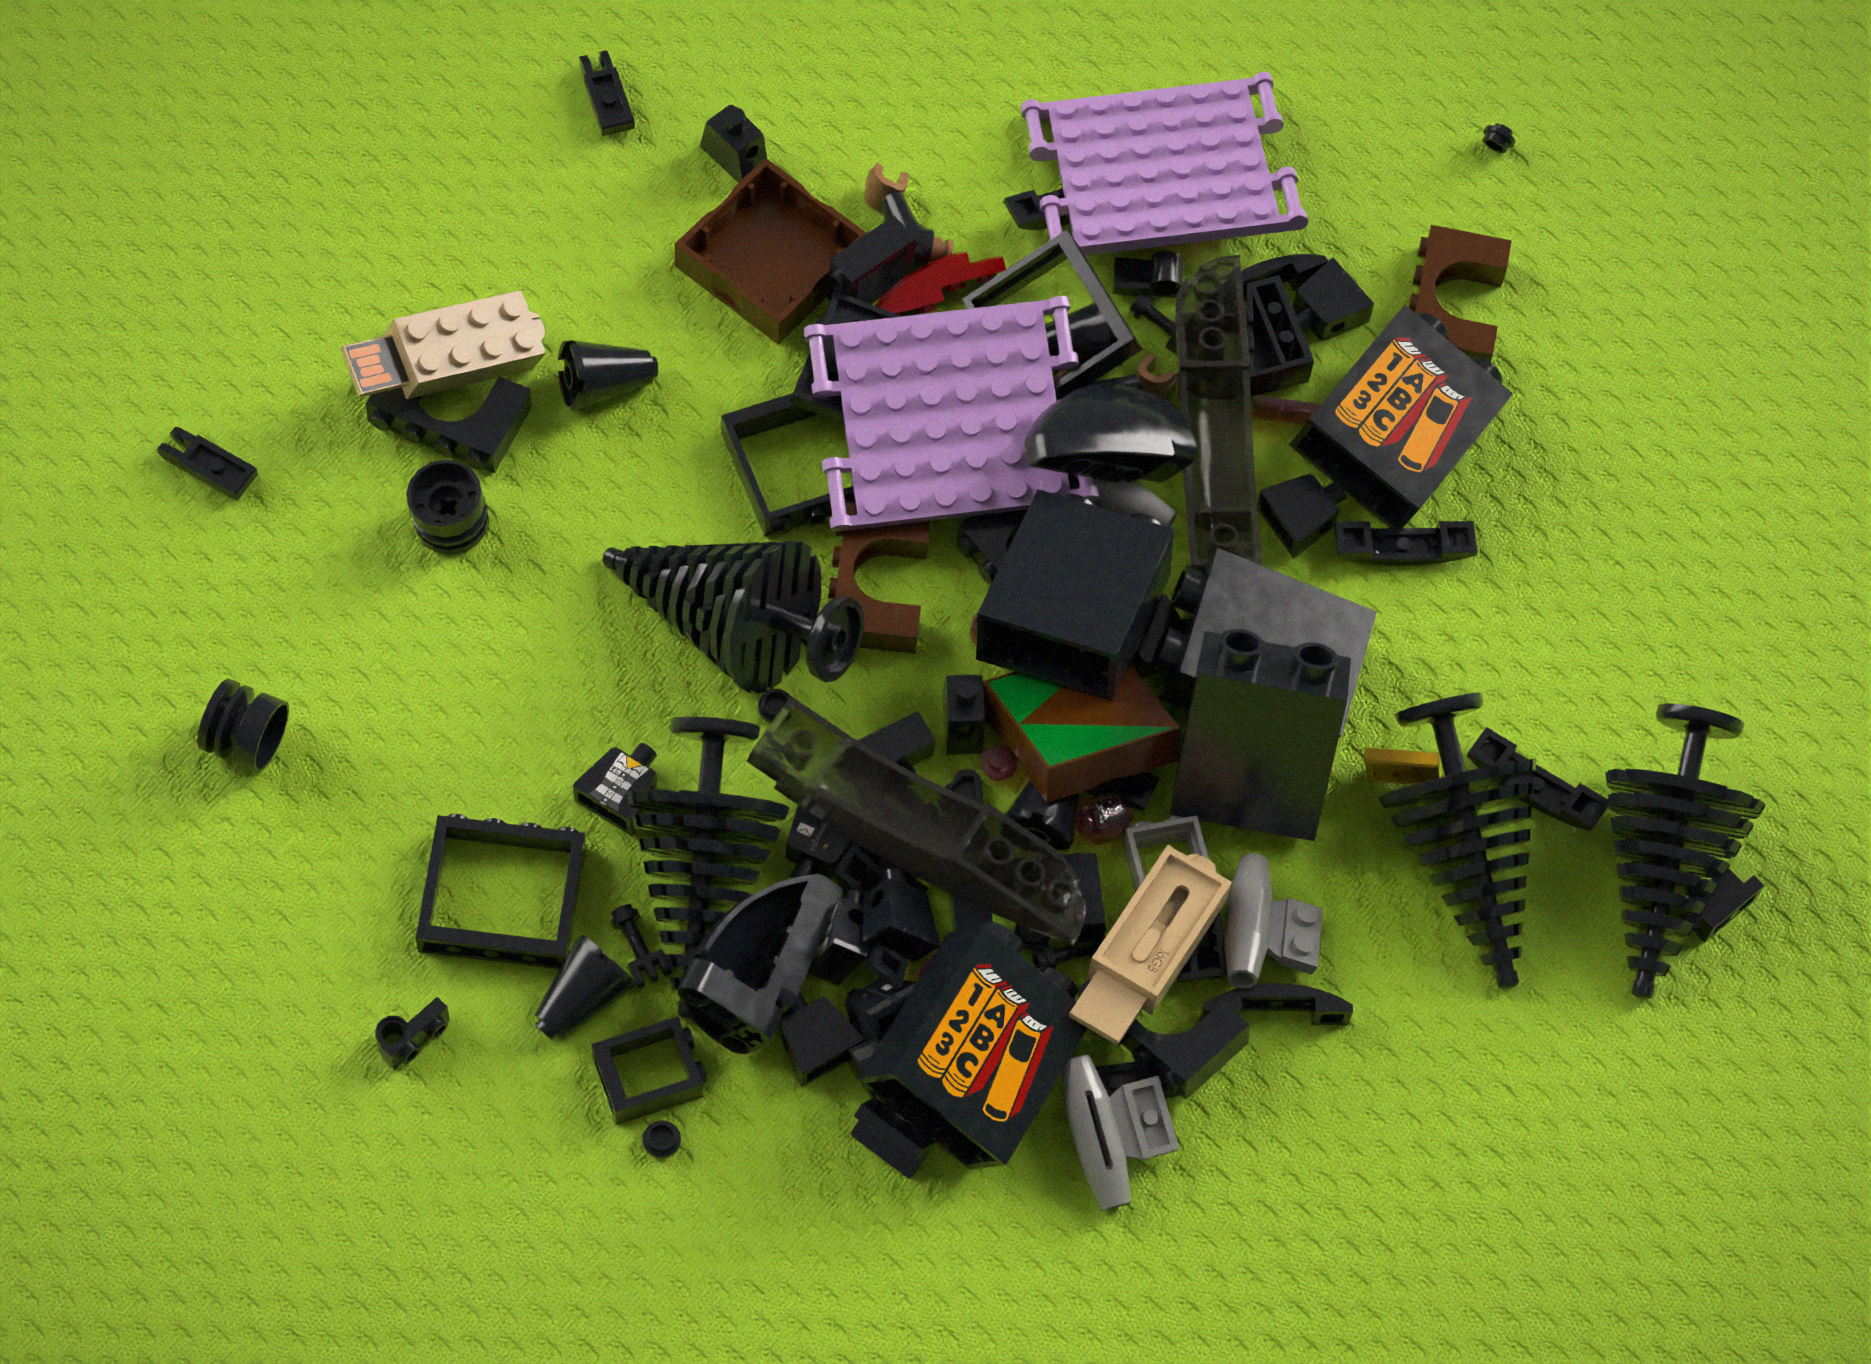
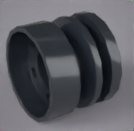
[406,460,489,554]
[197,678,289,773]

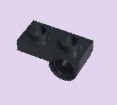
[1113,251,1183,298]
[375,997,450,1070]

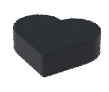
[940,769,984,812]

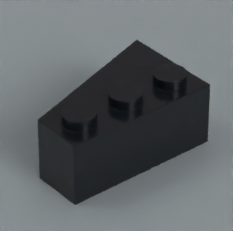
[1242,275,1314,399]

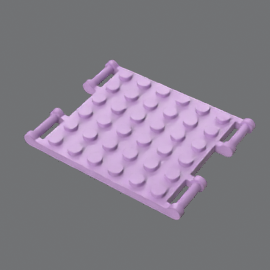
[1020,72,1308,256]
[804,296,1099,532]

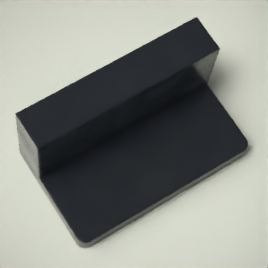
[1679,868,1764,942]
[851,1097,935,1178]

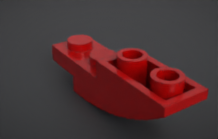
[875,252,1006,316]

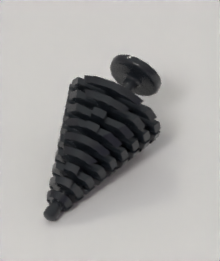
[602,541,864,694]
[1378,692,1536,989]
[1605,703,1766,1000]
[627,717,790,1019]

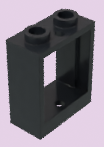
[828,216,916,304]
[592,1017,707,1125]

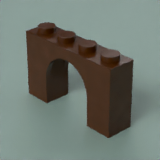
[1408,225,1512,362]
[828,502,931,654]

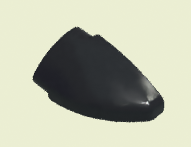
[1024,383,1197,483]
[678,874,843,1055]

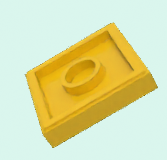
[1364,747,1441,785]

